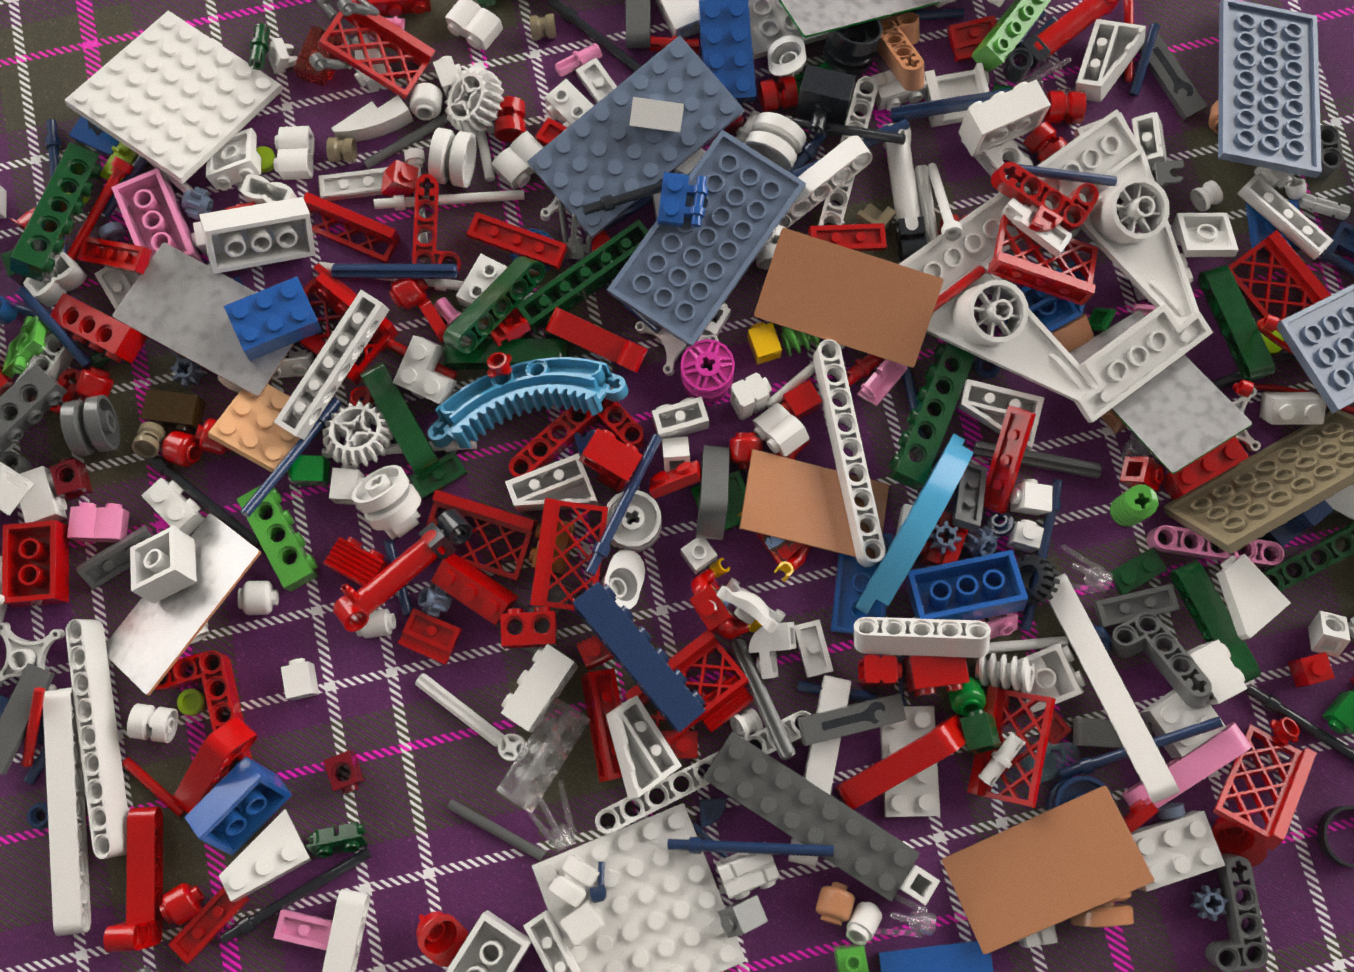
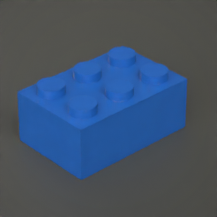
[223,277,322,361]
[184,756,292,856]

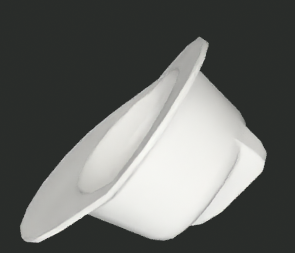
[767,35,806,77]
[600,549,645,609]

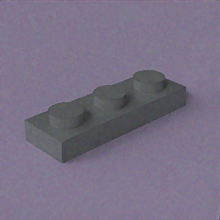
[952,462,987,532]
[76,525,154,590]
[1093,584,1180,627]

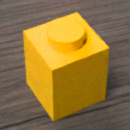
[747,322,782,365]

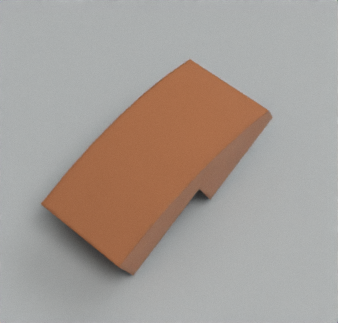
[1051,314,1094,352]

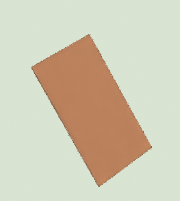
[739,449,889,559]

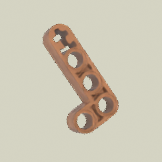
[876,12,925,91]

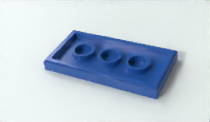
[830,533,893,635]
[878,940,994,972]

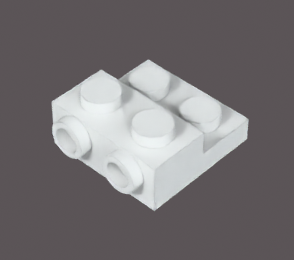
[206,128,261,190]
[1172,213,1238,257]
[1018,642,1086,713]

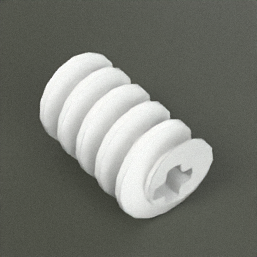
[975,653,1035,693]

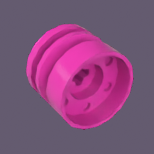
[681,339,735,403]

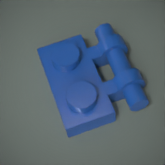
[657,172,708,228]

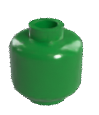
[948,677,986,717]

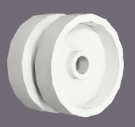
[744,112,807,172]
[428,128,476,188]
[351,465,421,531]
[606,490,662,552]

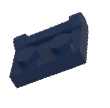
[1318,221,1354,276]

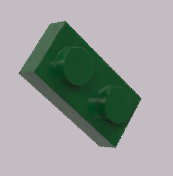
[409,451,468,500]
[1107,547,1168,595]

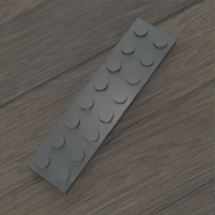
[703,732,920,902]

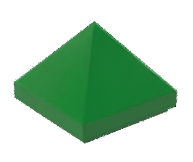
[1088,307,1117,332]

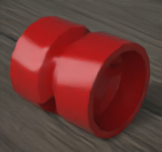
[758,75,798,112]
[1044,91,1086,124]
[494,96,526,143]
[1023,121,1068,163]

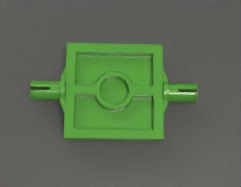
[2,316,49,378]

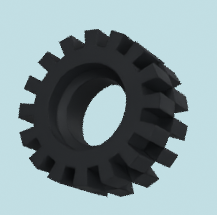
[1017,554,1060,605]

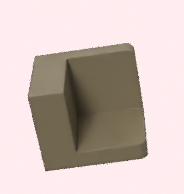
[854,204,896,231]

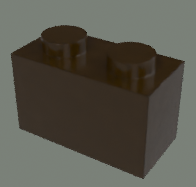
[141,389,206,433]

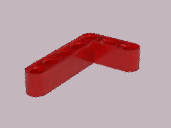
[509,399,644,478]
[155,650,252,776]
[835,714,966,810]
[104,806,163,953]

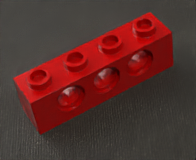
[50,293,147,364]

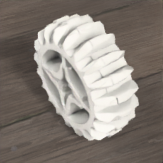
[445,67,504,135]
[322,401,393,469]

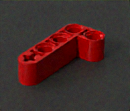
[991,162,1099,232]
[412,174,461,273]
[545,307,648,373]
[172,717,258,813]

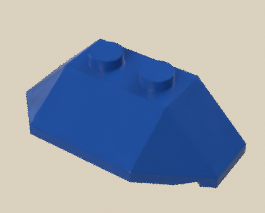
[1003,261,1085,332]

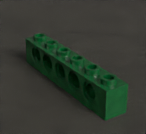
[10,142,102,282]
[516,220,649,335]
[888,342,976,490]

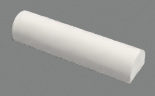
[1237,174,1334,260]
[523,910,581,972]

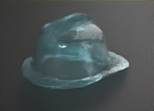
[1019,740,1080,783]

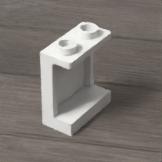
[924,63,990,127]

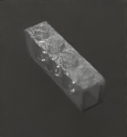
[496,697,591,813]

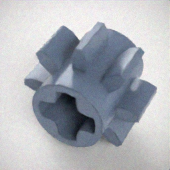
[181,187,213,220]
[170,357,205,388]
[928,521,962,555]
[964,525,998,558]
[418,583,452,617]
[1190,885,1228,921]

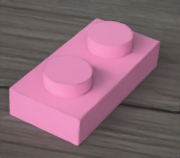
[273,909,333,951]

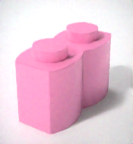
[67,502,130,543]

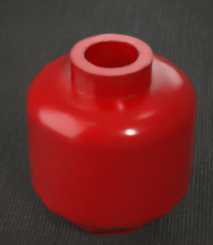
[389,279,428,310]
[74,366,114,402]
[195,418,231,455]
[162,430,202,467]
[729,432,763,469]
[159,882,205,925]

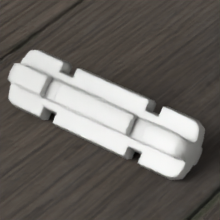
[1299,193,1351,220]

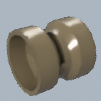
[529,13,557,41]
[327,137,357,163]
[132,422,166,458]

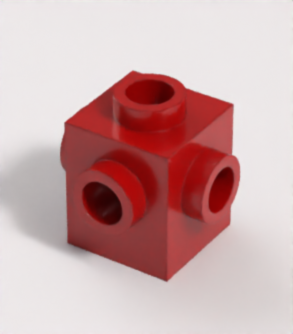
[1120,455,1164,492]

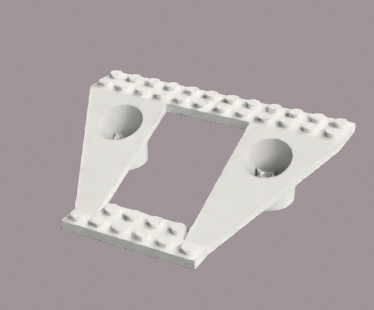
[899,110,1213,423]

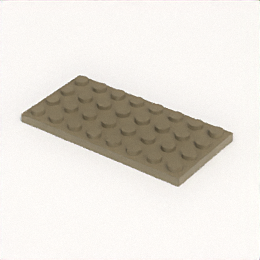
[1163,410,1354,554]

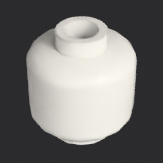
[410,83,443,120]
[238,581,279,615]

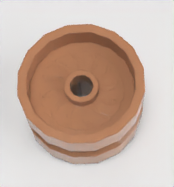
[1070,892,1134,928]

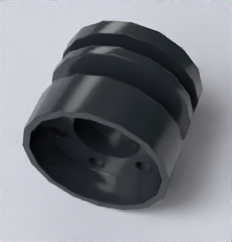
[823,19,883,75]

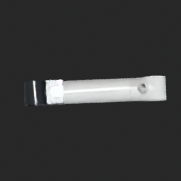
[882,122,927,263]

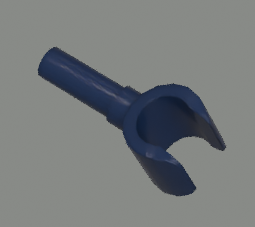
[589,862,607,903]

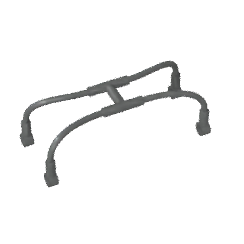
[309,0,380,71]

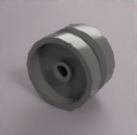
[60,394,120,457]

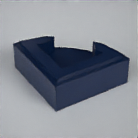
[699,798,726,827]

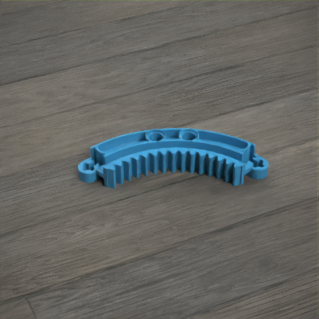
[428,357,628,449]
[855,433,974,614]

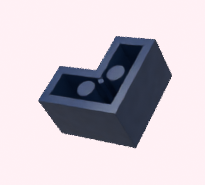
[1261,500,1333,547]

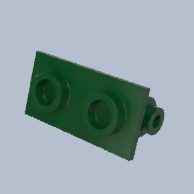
[307,821,368,858]

